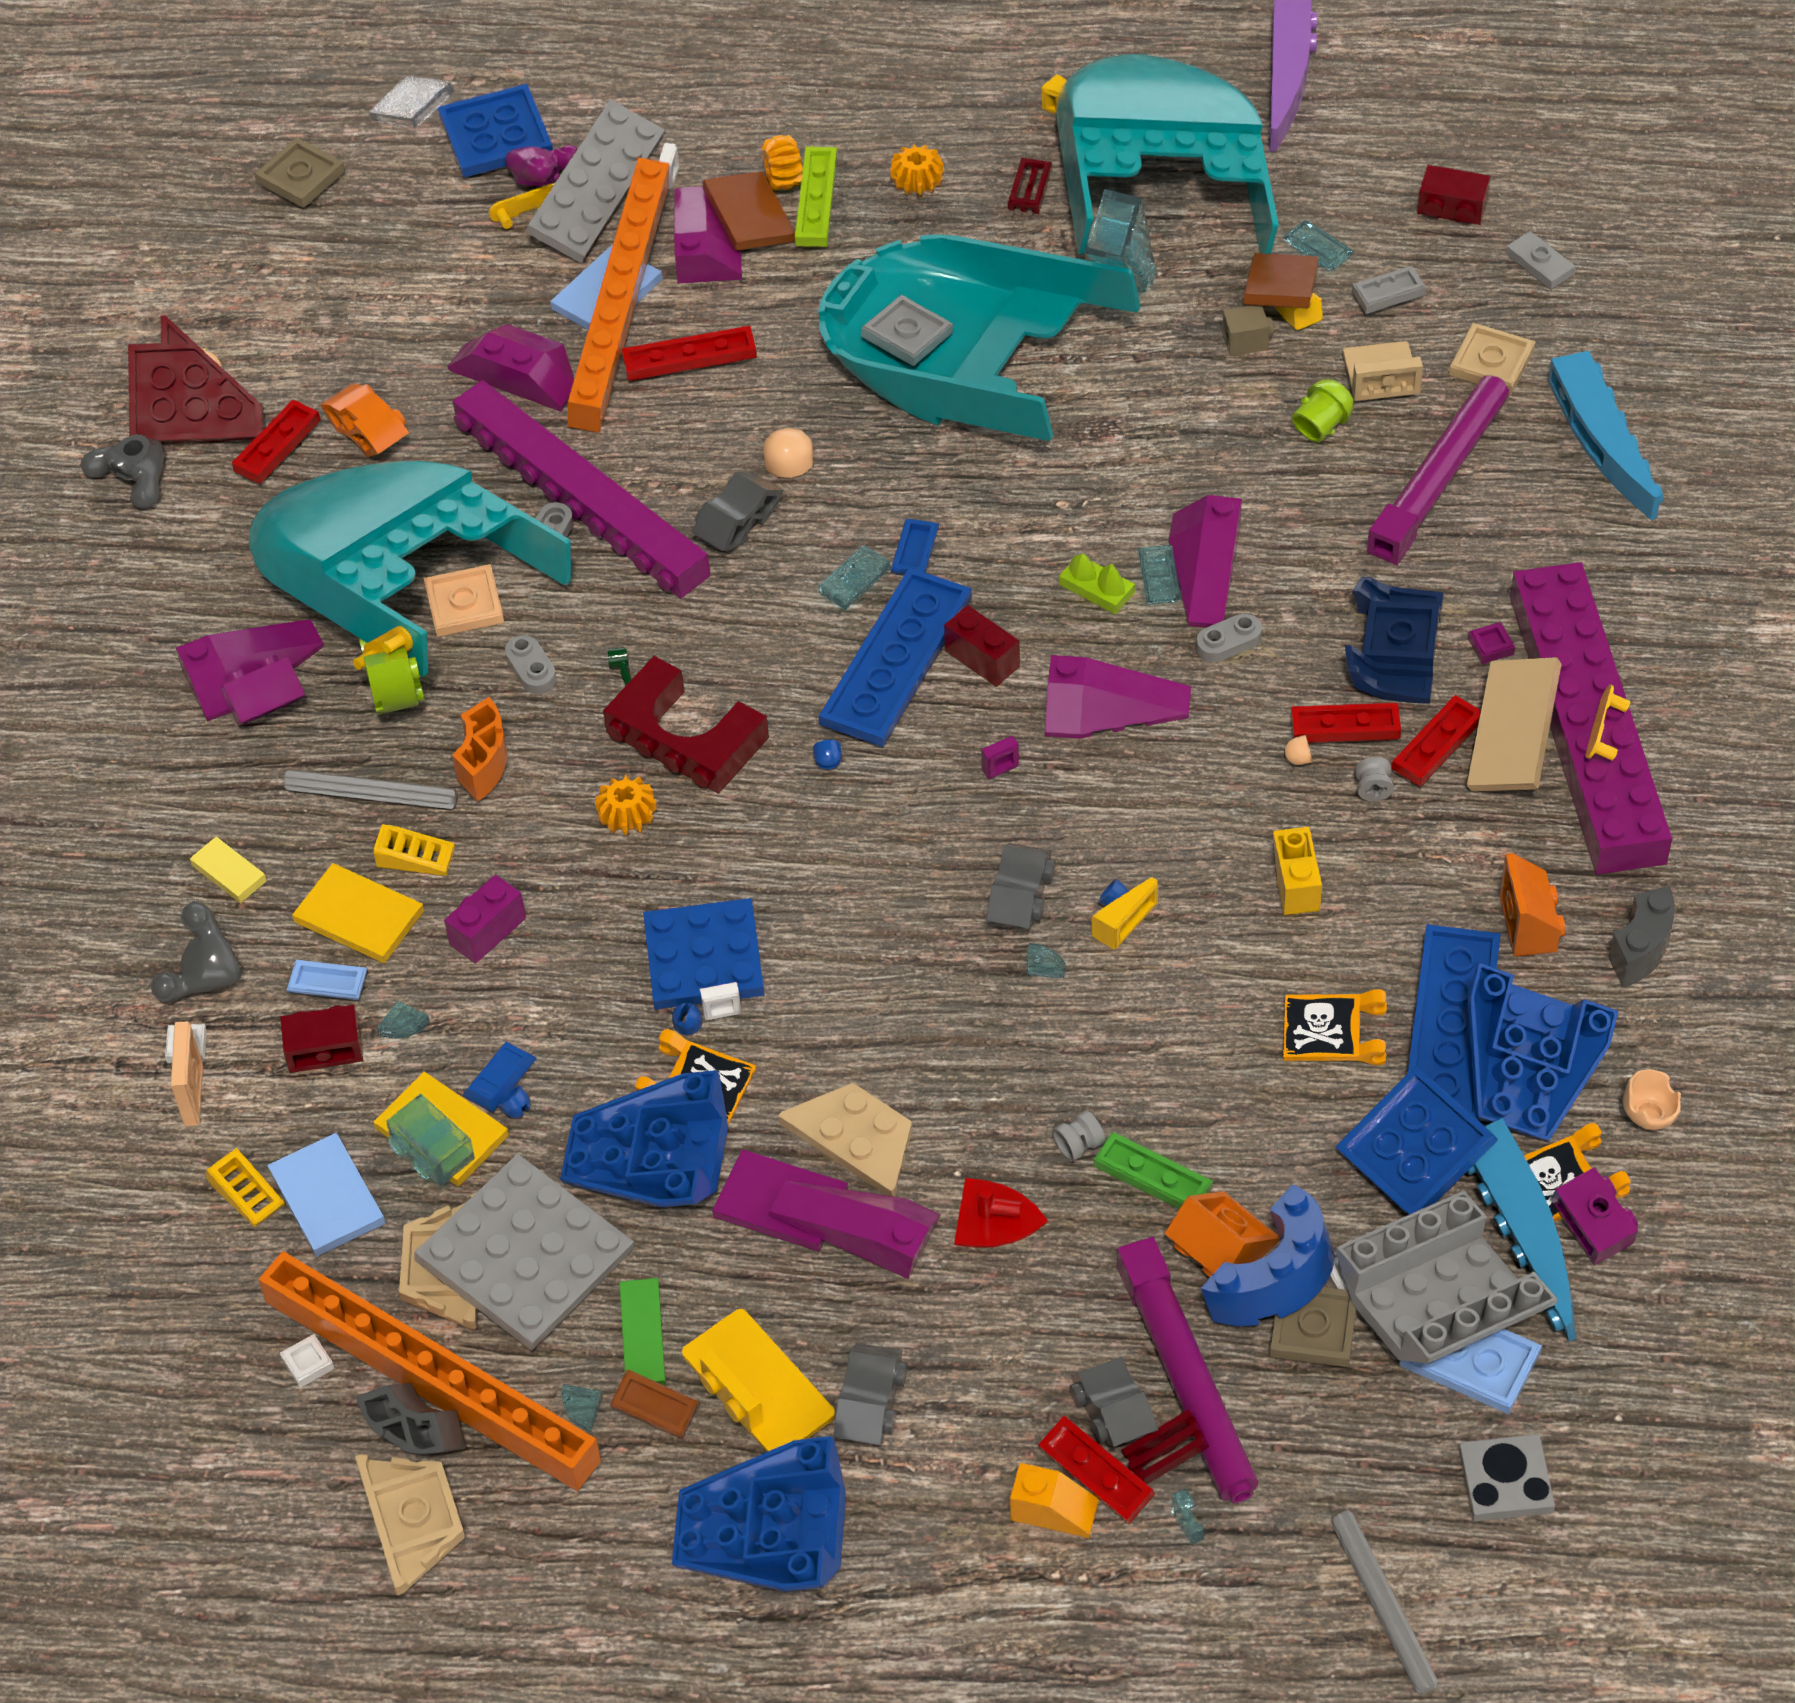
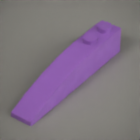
[1270,0,1317,152]

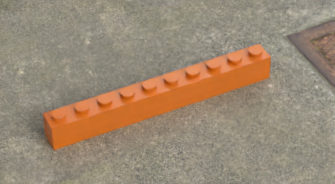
[567,157,669,433]
[258,1251,601,1492]

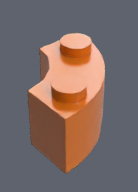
[320,383,409,457]
[452,697,507,802]

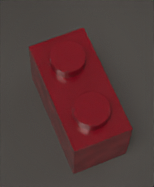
[1417,164,1491,225]
[944,605,1020,687]
[280,1004,363,1073]

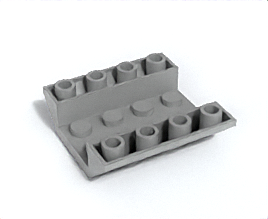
[1336,1191,1558,1364]

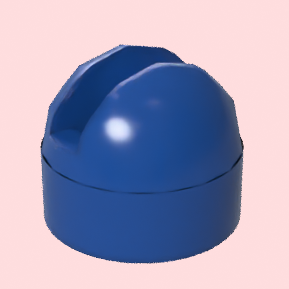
[813,740,842,770]
[1098,879,1129,906]
[672,1002,702,1035]
[497,1085,531,1119]

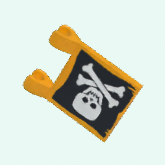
[1283,989,1387,1065]
[635,1029,756,1126]
[1524,1123,1631,1222]

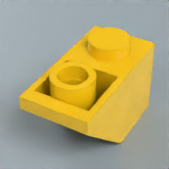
[1273,827,1322,915]

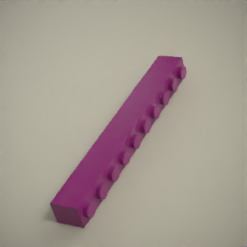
[453,379,710,599]

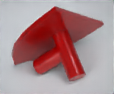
[954,1178,1048,1248]

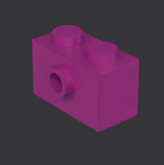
[221,655,305,727]
[444,874,526,964]
[1552,1167,1638,1266]

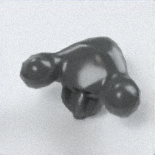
[81,434,164,508]
[151,901,241,1003]

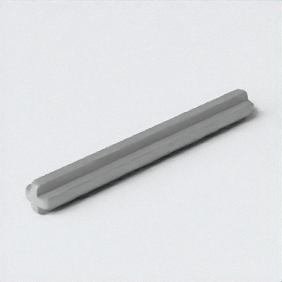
[284,769,457,809]
[1332,1511,1437,1694]

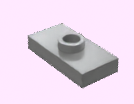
[1506,231,1576,289]
[1352,266,1426,314]

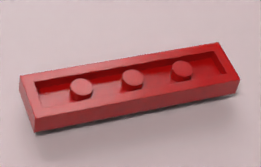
[621,325,757,381]

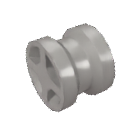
[1355,757,1394,801]

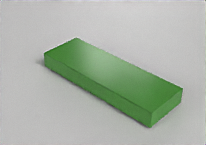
[1094,1132,1213,1209]
[619,1278,666,1386]

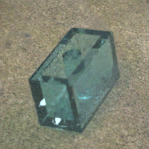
[386,1094,475,1187]

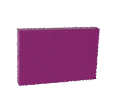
[712,1149,848,1252]

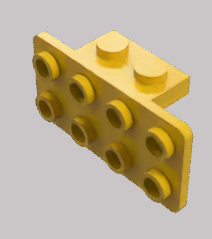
[682,1309,835,1452]

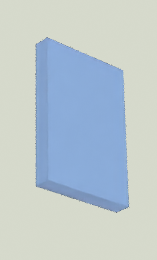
[550,244,663,330]
[267,1133,386,1257]
[1399,1329,1542,1415]

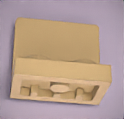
[1343,341,1423,401]

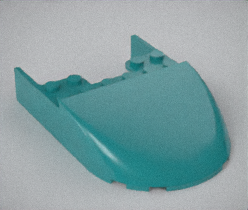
[1056,54,1279,254]
[818,234,1141,441]
[249,460,571,677]

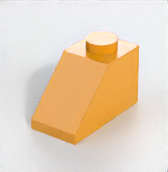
[1010,1463,1099,1538]

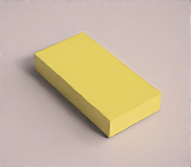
[190,837,267,904]

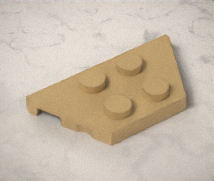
[778,1083,912,1197]
[399,1192,478,1329]
[355,1454,465,1595]

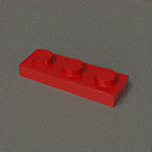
[232,399,321,484]
[1392,695,1481,787]
[1291,703,1401,743]
[1038,1415,1156,1524]

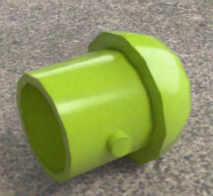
[1291,379,1353,443]

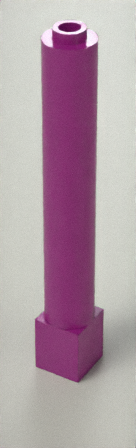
[1367,375,1509,566]
[1117,1236,1259,1503]

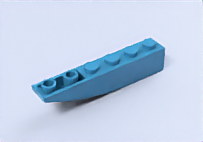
[1548,351,1663,520]
[1467,1118,1577,1342]

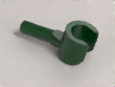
[608,647,632,686]

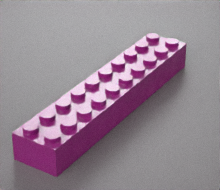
[1510,562,1672,875]

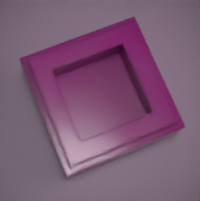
[1468,622,1515,664]
[981,735,1019,779]

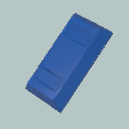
[891,518,939,576]
[462,1041,536,1113]

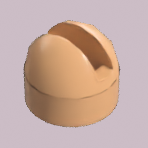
[1285,735,1312,765]

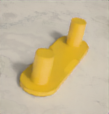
[489,183,555,229]
[353,626,413,670]
[1585,685,1630,761]

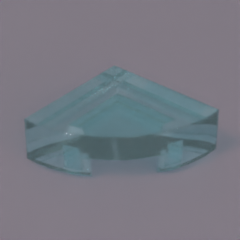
[1027,943,1066,979]
[377,1001,430,1039]
[562,1384,602,1432]
[1172,1488,1205,1545]

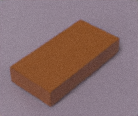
[610,1369,700,1440]

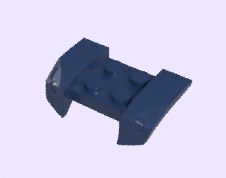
[1345,577,1443,704]

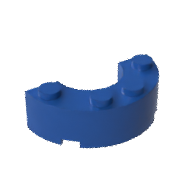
[1201,1184,1335,1326]

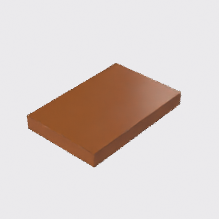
[702,171,795,251]
[1244,253,1319,308]

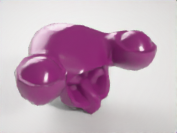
[505,145,578,187]

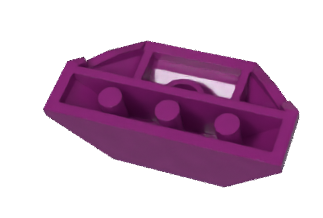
[448,324,574,412]

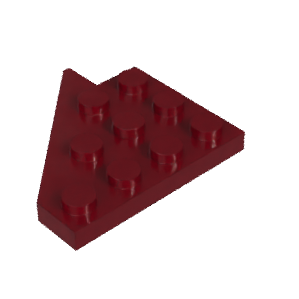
[128,315,264,443]

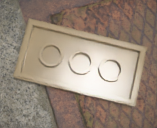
[1467,657,1561,791]

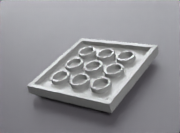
[414,1154,634,1351]

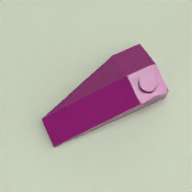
[674,186,742,284]
[1168,495,1242,628]
[176,619,324,722]
[1045,655,1191,739]
[769,1181,941,1279]

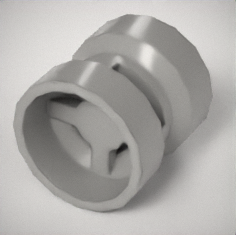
[1052,1110,1105,1162]

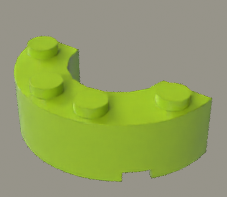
[359,638,425,715]

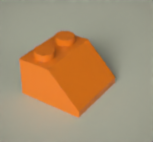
[1499,853,1565,956]
[1164,1191,1280,1277]

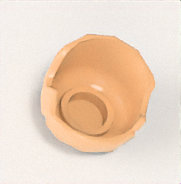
[763,427,813,478]
[1622,1069,1681,1131]

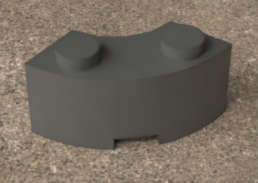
[692,472,784,551]
[986,843,1056,928]
[1609,886,1675,988]
[833,1343,907,1445]
[1070,1357,1159,1447]
[355,1383,466,1454]

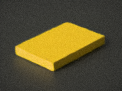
[292,863,424,964]
[373,1071,509,1187]

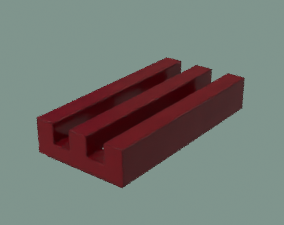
[1008,158,1052,214]
[1122,1409,1209,1484]

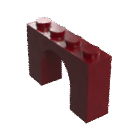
[603,656,769,794]

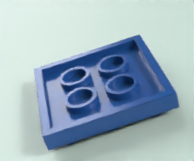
[437,84,553,178]
[643,898,765,1010]
[1335,1065,1498,1215]

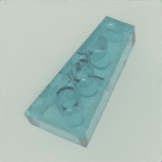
[1086,189,1156,293]

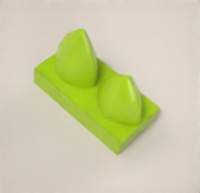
[1059,553,1135,615]

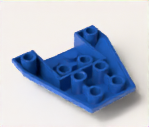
[1468,963,1618,1142]
[560,1070,728,1207]
[672,1436,846,1592]

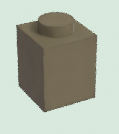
[1222,305,1274,356]

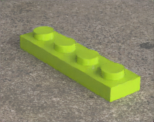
[795,146,838,247]

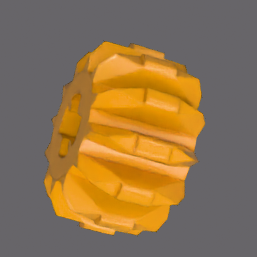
[762,135,803,191]
[890,143,944,197]
[595,774,657,836]

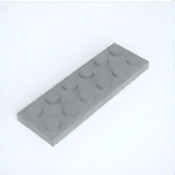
[526,99,665,264]

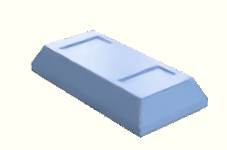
[287,960,367,1001]

